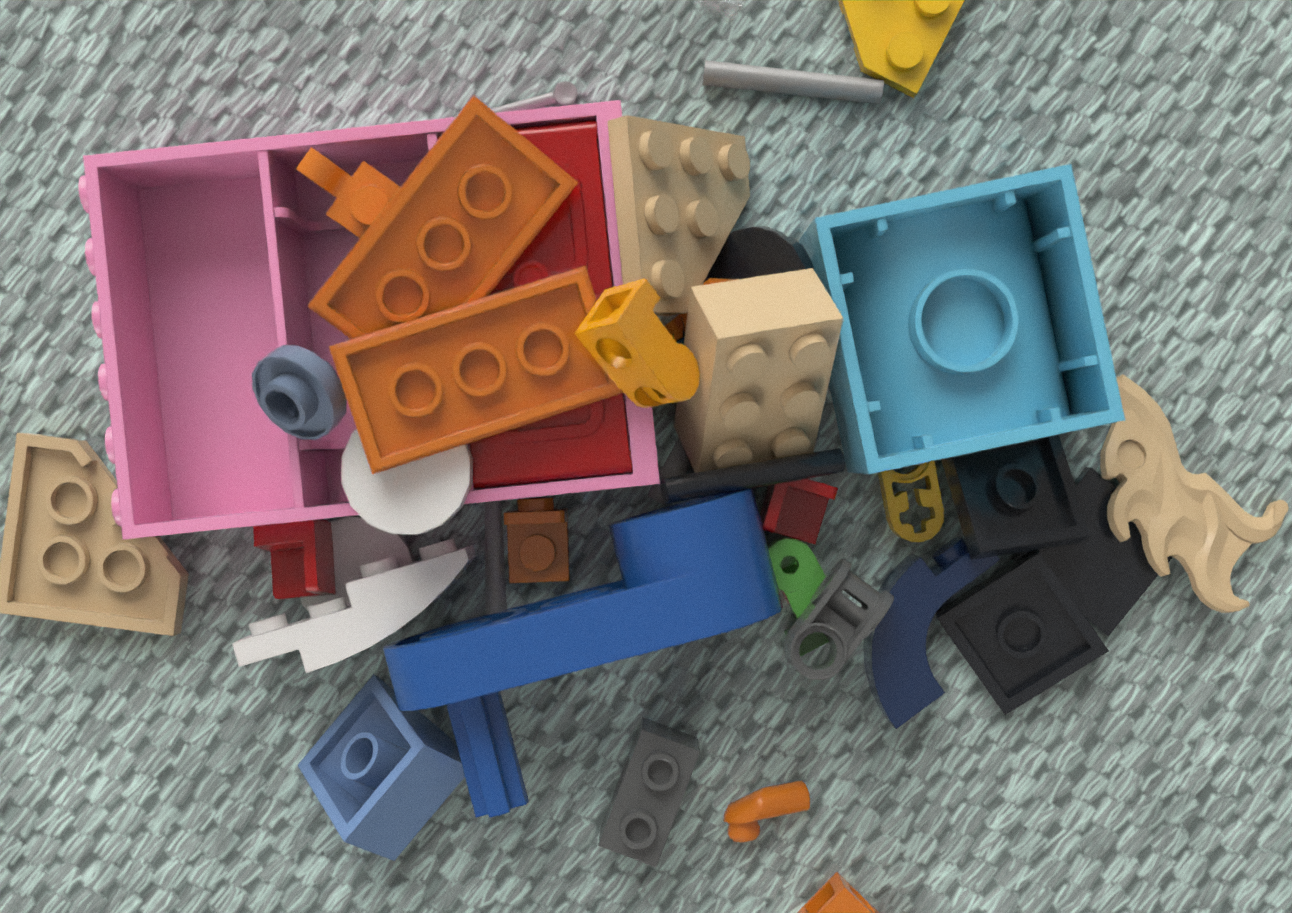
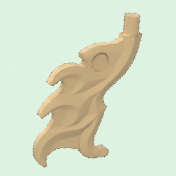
[1100,374,1288,613]

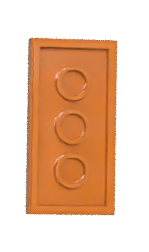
[307,95,578,339]
[329,266,623,475]

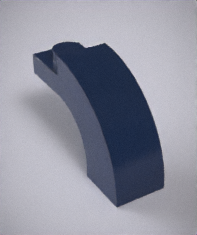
[863,536,1000,729]

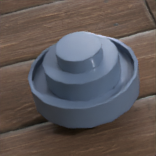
[252,345,347,440]

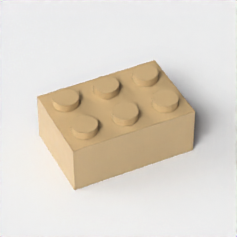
[674,268,843,473]

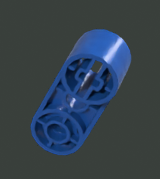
[383,489,783,817]

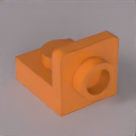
[503,498,570,583]

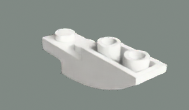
[232,538,476,673]

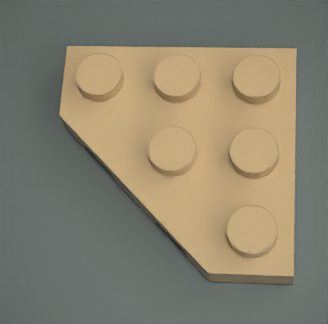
[607,115,750,316]
[0,433,189,636]

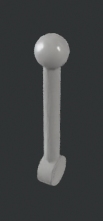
[491,81,577,113]

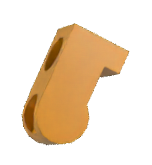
[575,278,700,408]

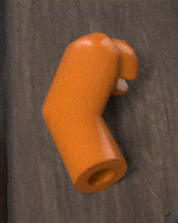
[723,781,810,842]

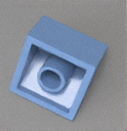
[298,674,465,861]

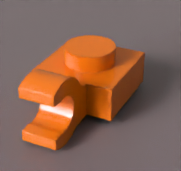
[296,147,400,238]

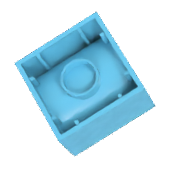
[799,164,1125,474]

